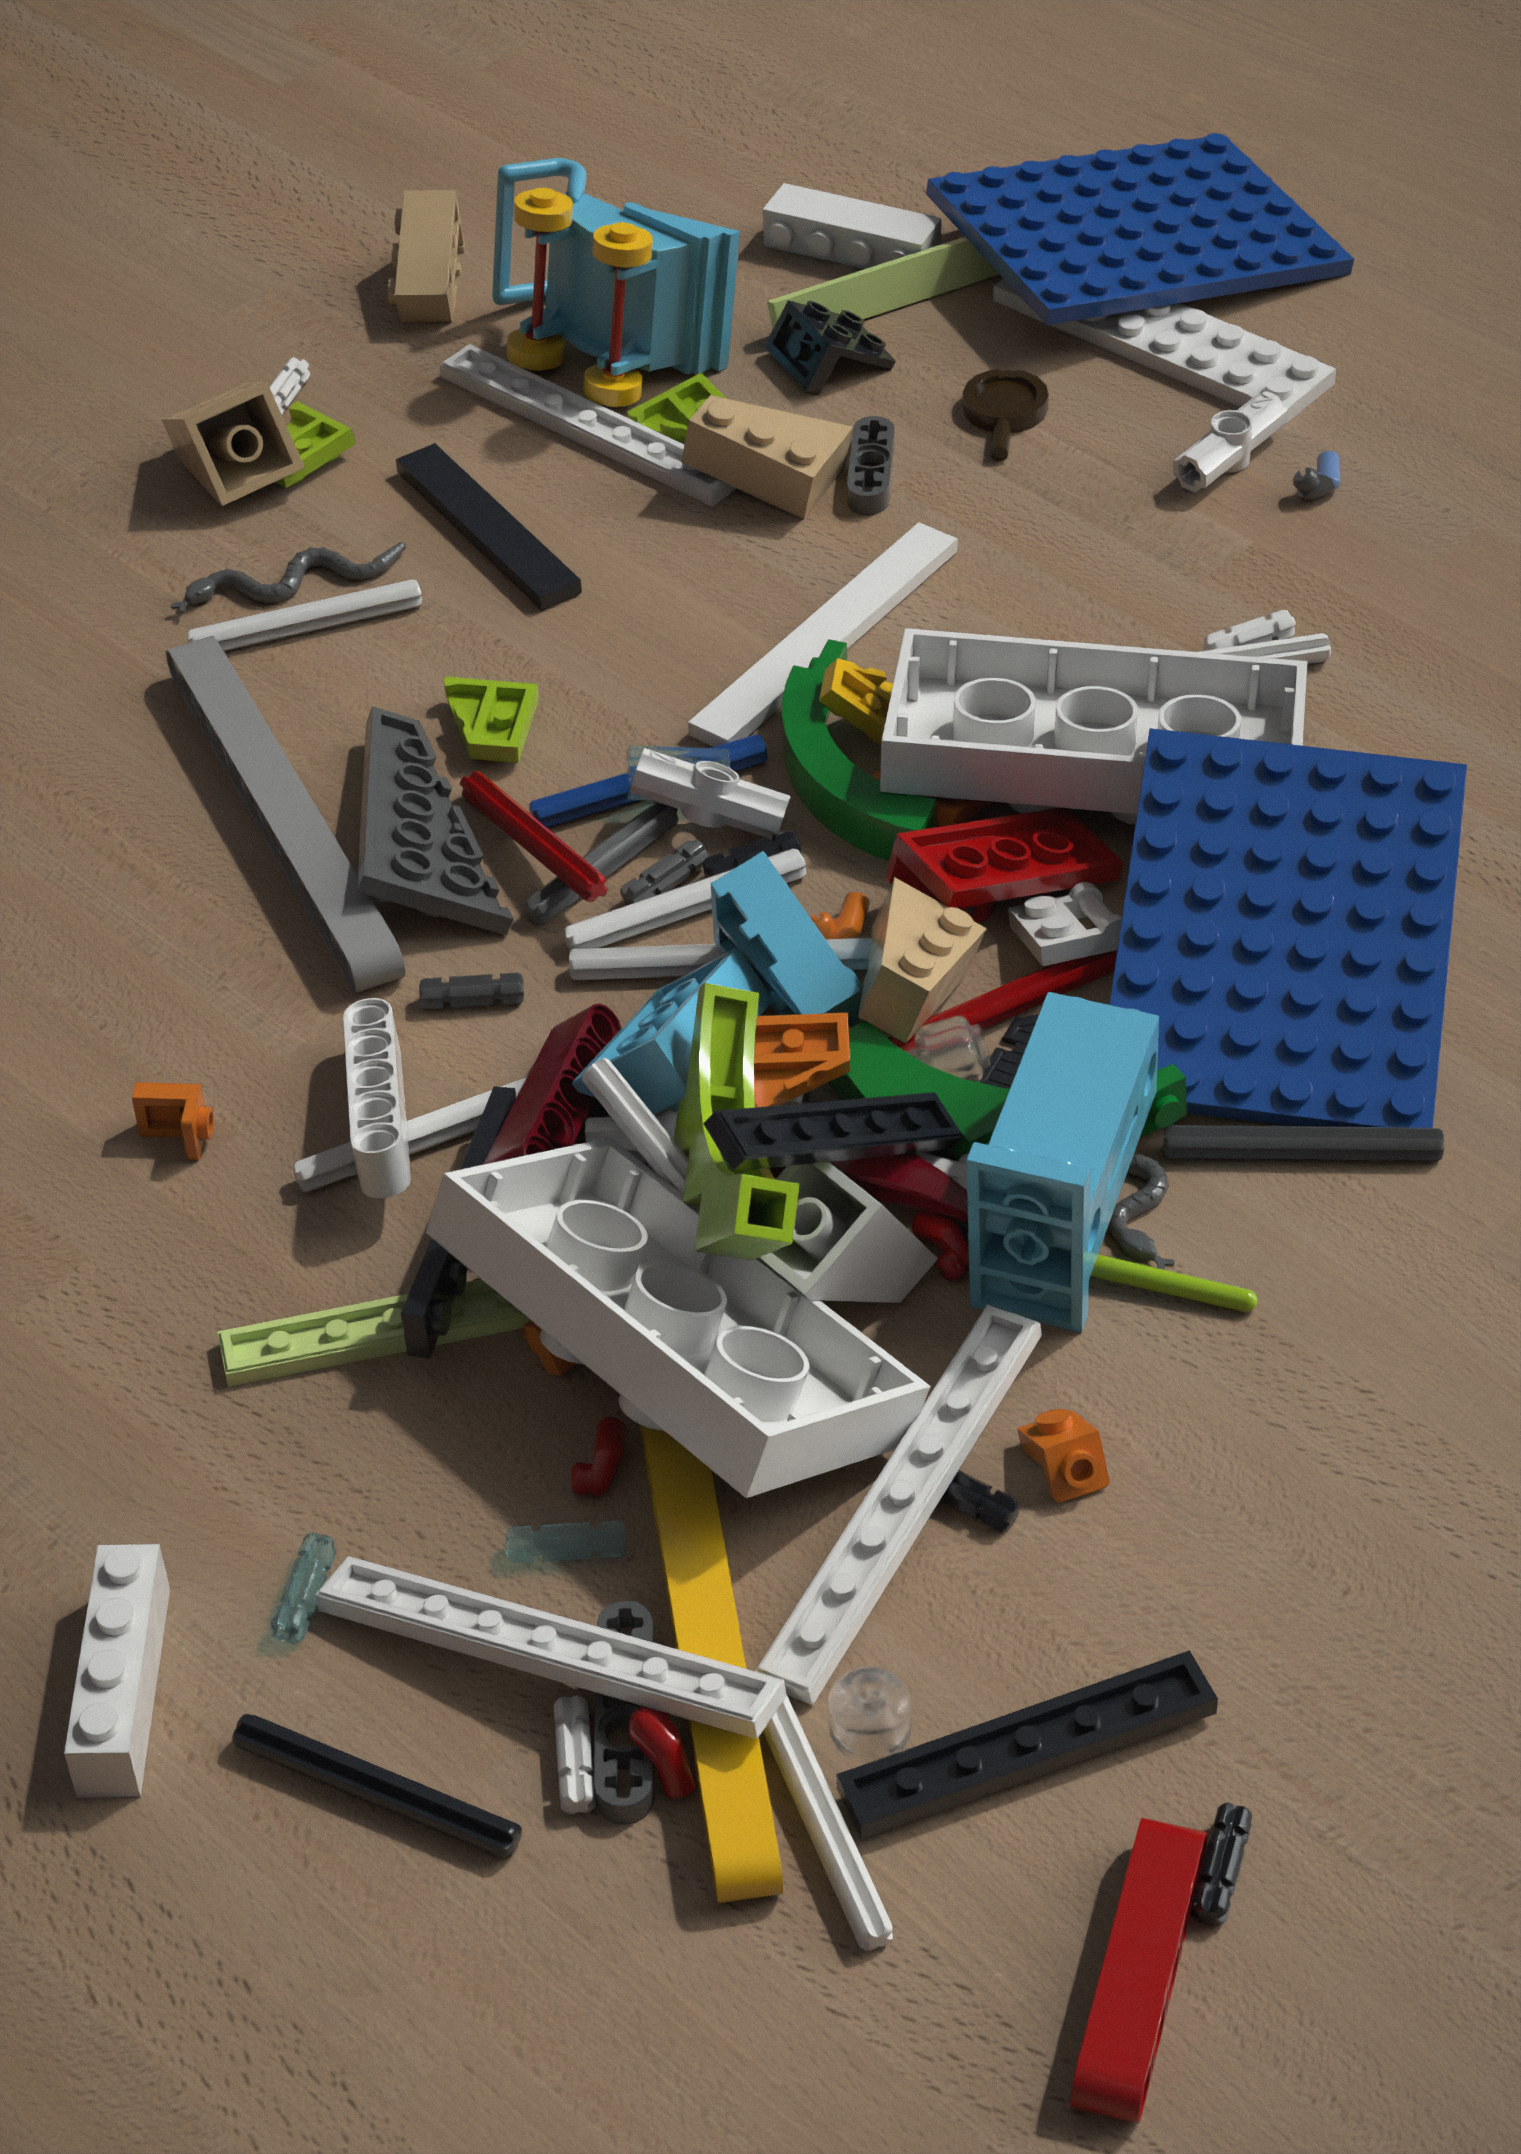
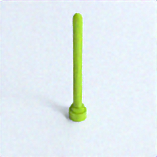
[1090,1254,1258,1312]

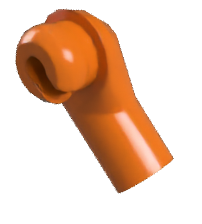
[810,892,870,940]

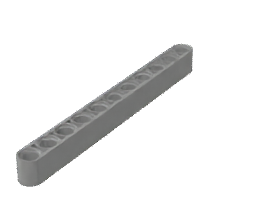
[166,636,406,994]

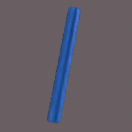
[529,734,768,828]

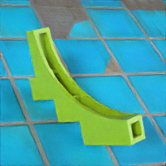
[674,983,799,1261]

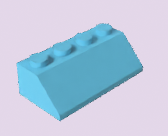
[572,947,773,1115]

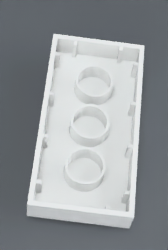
[880,628,1307,825]
[426,1138,931,1498]

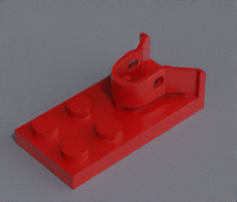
[886,808,1123,923]

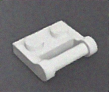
[1008,882,1122,966]

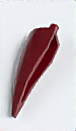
[829,1153,968,1225]

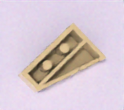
[388,190,465,323]
[681,395,854,519]
[858,877,987,1043]

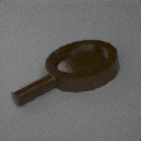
[962,369,1049,461]

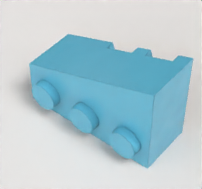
[711,851,863,1027]

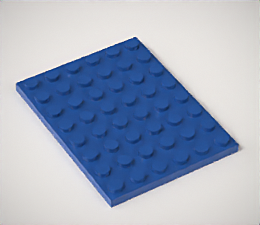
[926,133,1354,325]
[1110,728,1467,1128]

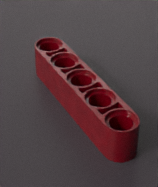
[484,1003,622,1164]

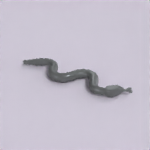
[171,542,406,613]
[1108,1153,1175,1270]

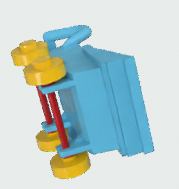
[492,158,740,407]

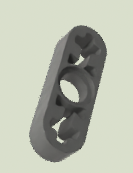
[847,416,894,515]

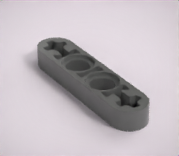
[594,1600,655,1825]

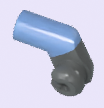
[1293,451,1340,501]

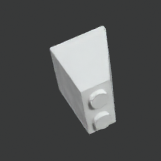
[759,1162,938,1303]

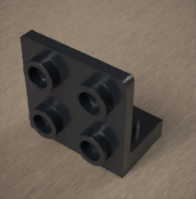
[764,300,896,395]

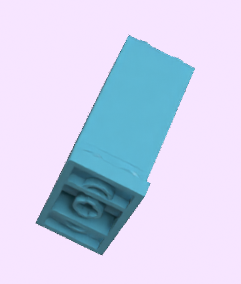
[967,992,1159,1333]

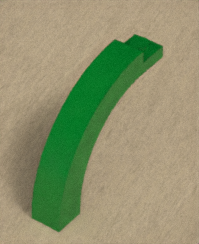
[782,639,936,861]

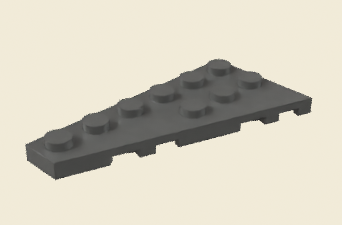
[357,706,514,935]

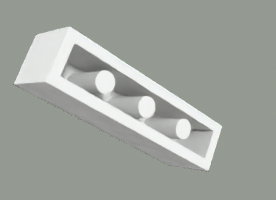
[763,183,941,269]
[64,1544,170,1798]

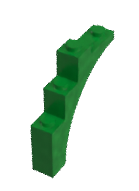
[827,1021,1187,1161]

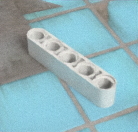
[343,998,411,1198]

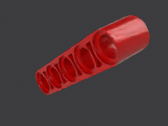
[1070,1818,1208,2124]

